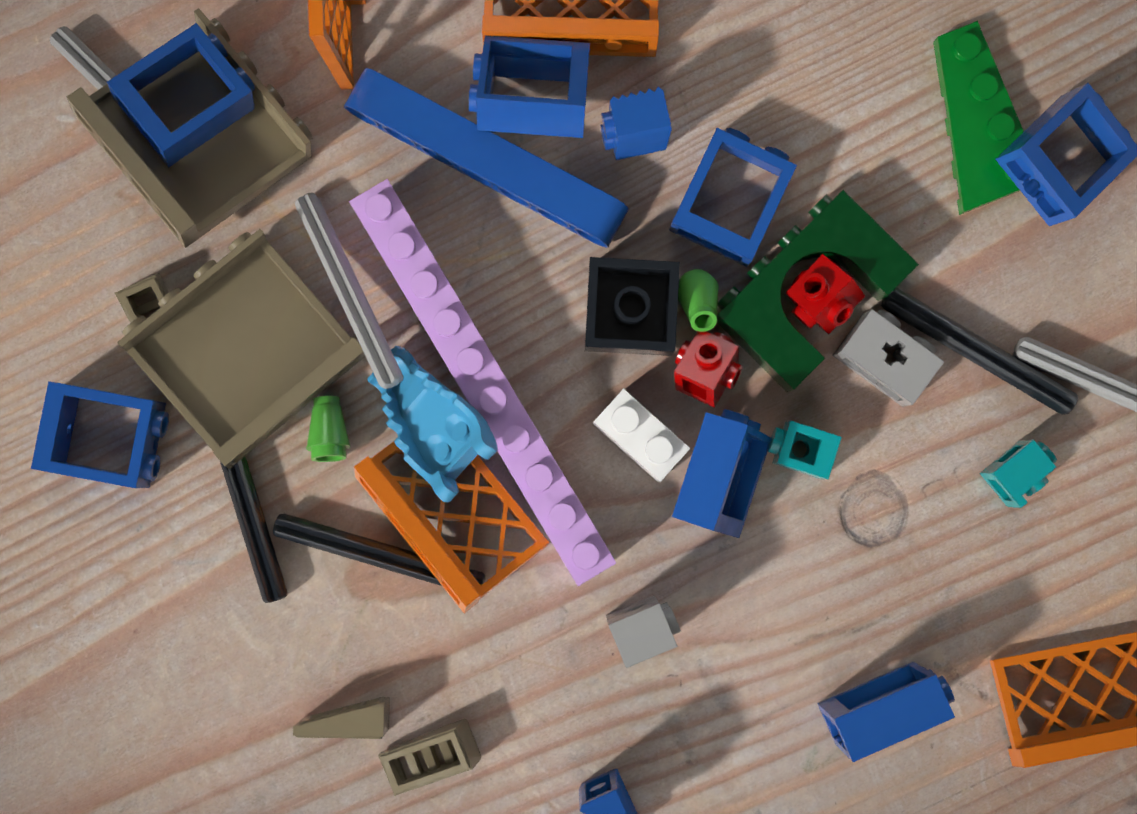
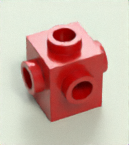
[786,254,865,335]
[674,331,743,408]

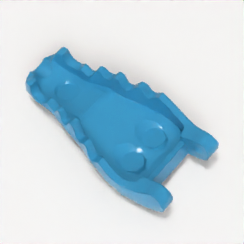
[367,345,498,502]

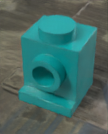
[768,420,842,480]
[979,439,1057,508]

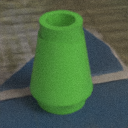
[678,269,719,332]
[306,396,351,462]

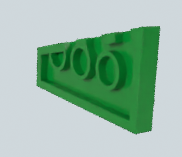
[933,21,1039,215]

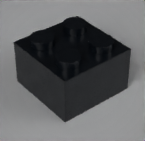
[585,257,680,356]

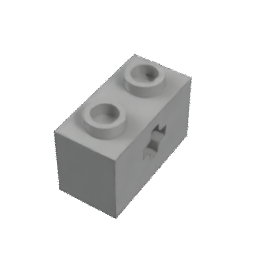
[832,309,944,407]
[606,595,681,668]

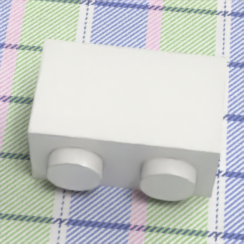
[593,388,690,482]

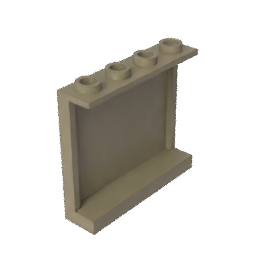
[66,8,313,248]
[117,229,365,469]

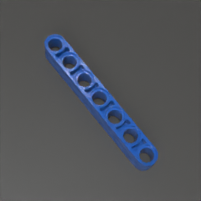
[344,68,629,248]

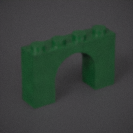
[717,190,919,392]

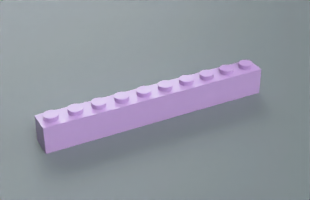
[349,179,616,586]

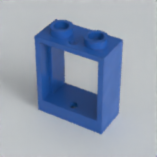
[107,23,255,168]
[469,35,590,138]
[995,83,1137,226]
[669,128,797,267]
[31,381,169,488]
[672,409,772,538]
[817,662,955,762]

